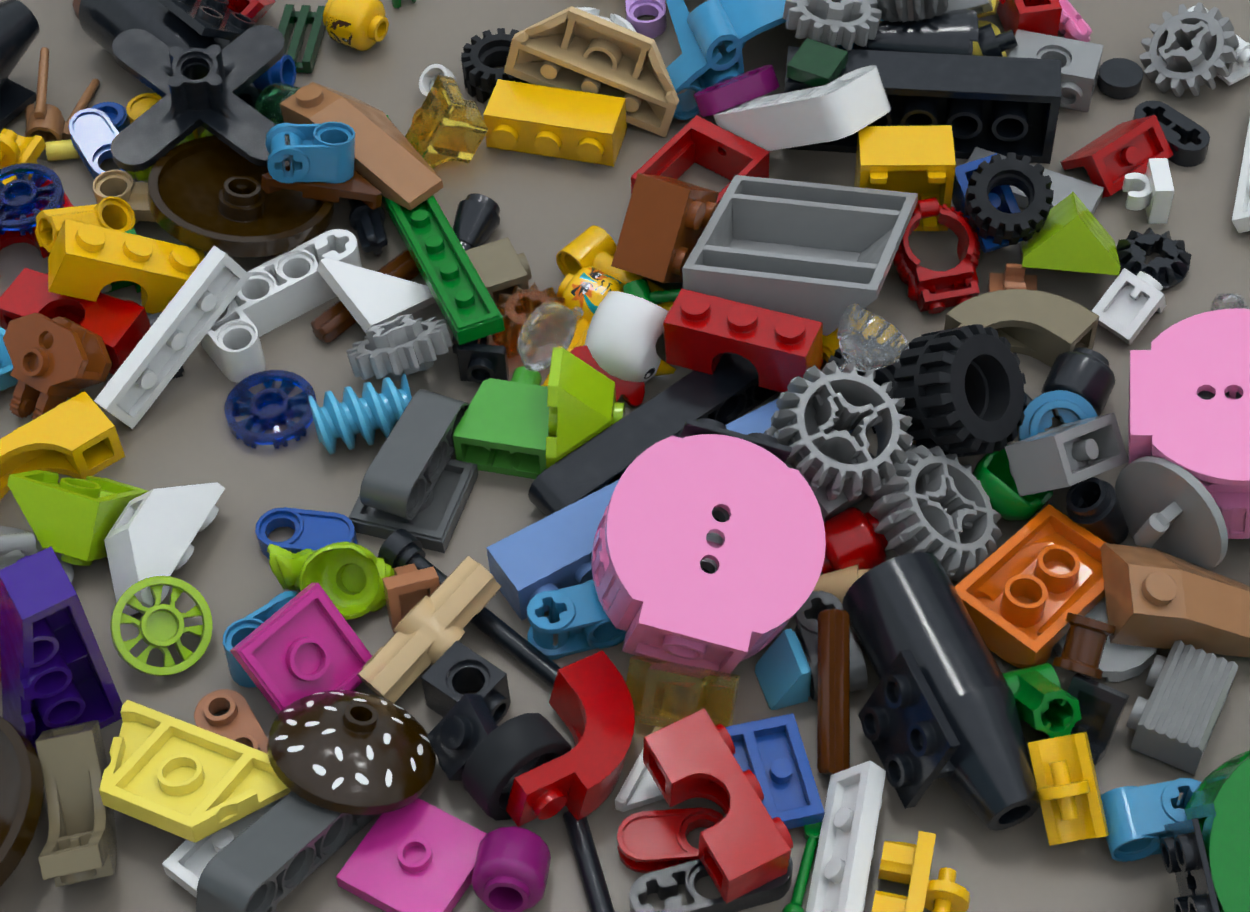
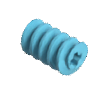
[308,373,412,455]

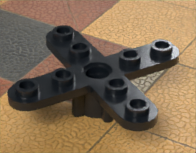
[110,25,289,172]

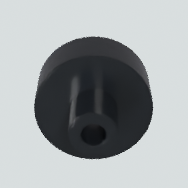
[978,23,1018,57]

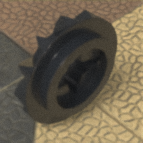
[1116,227,1191,289]

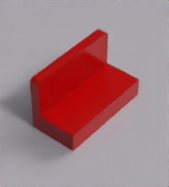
[1061,115,1174,198]

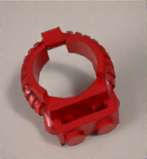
[893,197,980,314]

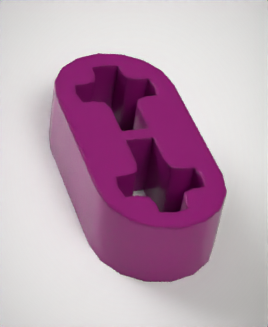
[693,65,780,117]

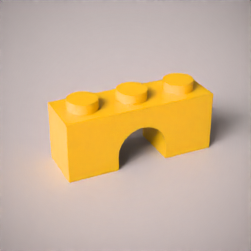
[48,219,204,314]

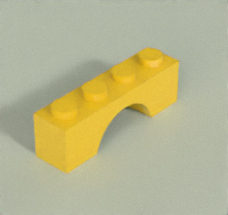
[0,391,125,501]

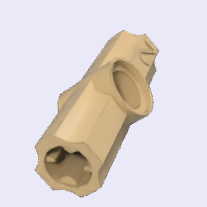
[357,556,501,703]

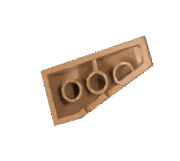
[279,82,443,211]
[1100,543,1250,658]

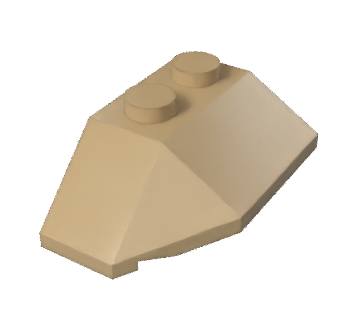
[504,6,679,138]

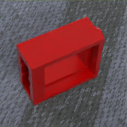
[631,115,770,204]

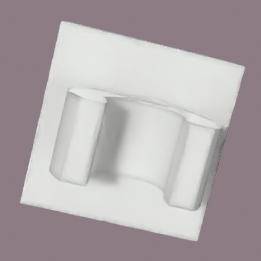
[1122,158,1174,224]

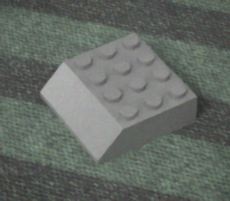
[682,175,918,336]

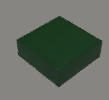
[787,38,848,87]

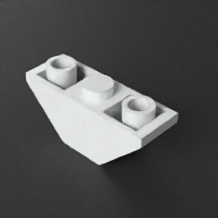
[104,482,225,616]

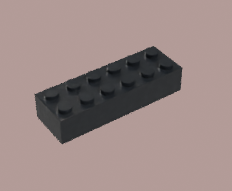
[784,46,1062,164]

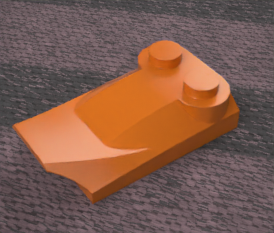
[955,504,1106,668]

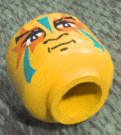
[557,266,624,326]

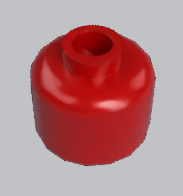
[821,507,888,574]

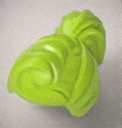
[267,541,395,620]

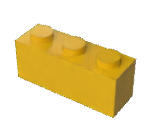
[483,79,627,167]

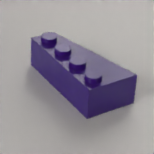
[0,546,123,755]

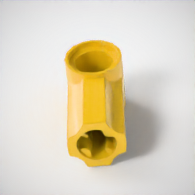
[35,196,136,253]

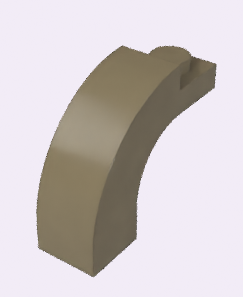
[944,289,1100,368]
[35,720,117,887]

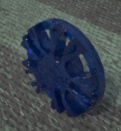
[0,163,65,236]
[224,370,317,449]

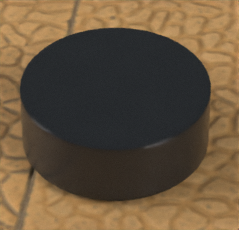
[1097,58,1143,99]

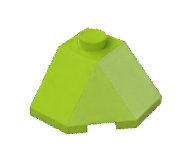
[546,347,625,468]
[7,470,148,566]

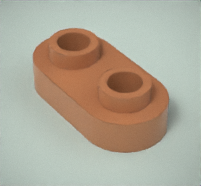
[194,689,268,753]

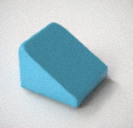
[755,628,811,710]

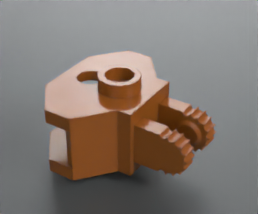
[3,313,112,420]

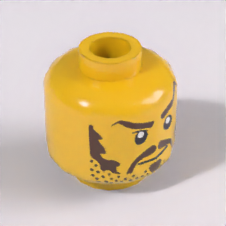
[323,0,389,51]

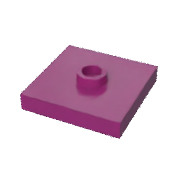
[230,583,372,714]
[336,798,487,912]

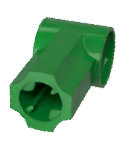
[1002,663,1082,738]

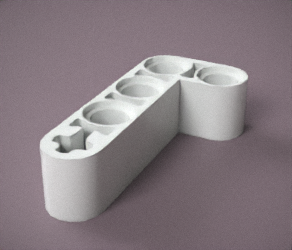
[713,65,891,151]
[201,229,362,383]

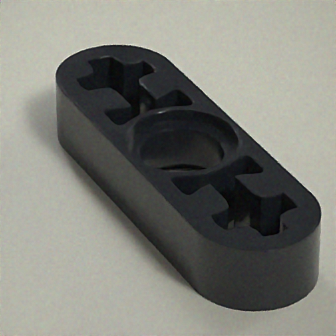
[629,856,793,912]

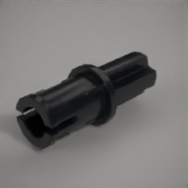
[347,198,388,255]

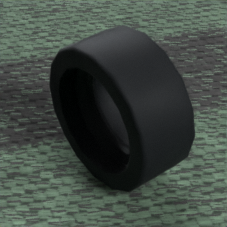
[462,713,571,821]

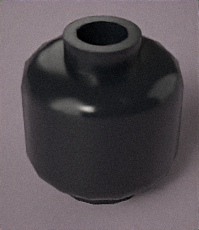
[1041,347,1116,420]

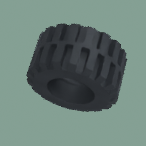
[893,324,1027,457]

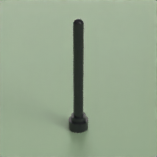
[378,529,561,689]

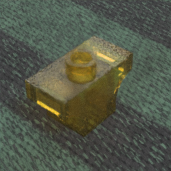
[405,75,488,169]
[626,655,740,728]

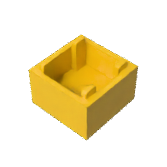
[854,125,956,231]

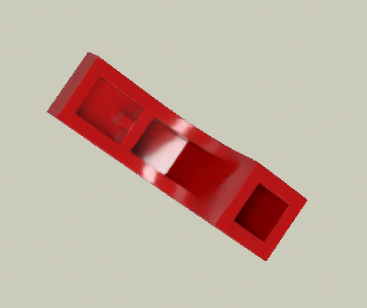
[506,650,635,827]

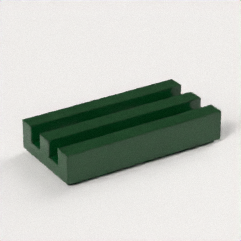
[278,4,326,73]

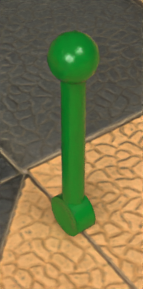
[782,822,822,912]

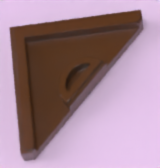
[261,165,382,209]

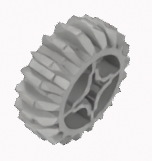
[771,360,914,502]
[869,445,1003,583]

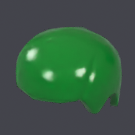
[972,445,1053,521]

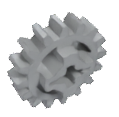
[783,0,882,51]
[1139,2,1239,98]
[346,314,453,381]

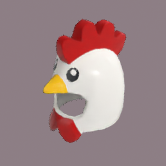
[570,291,676,407]

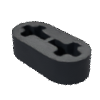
[1133,100,1210,167]

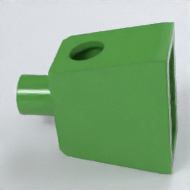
[453,366,549,479]

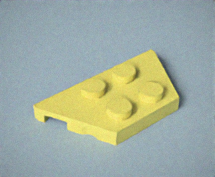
[99,700,291,843]

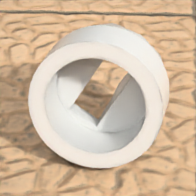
[419,64,458,102]

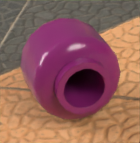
[471,826,551,912]

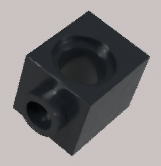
[421,641,511,724]

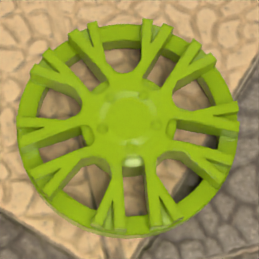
[110,576,213,676]

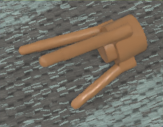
[24,47,100,151]

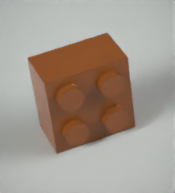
[611,173,719,283]

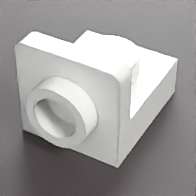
[1092,268,1166,345]

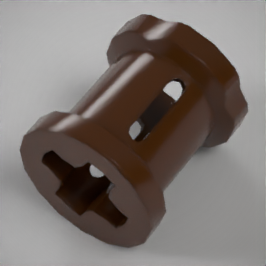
[1053,613,1116,680]

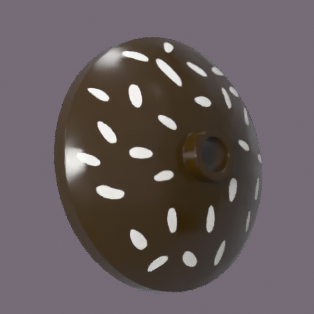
[267,690,436,815]

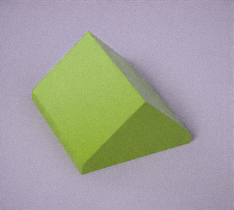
[1020,192,1121,276]

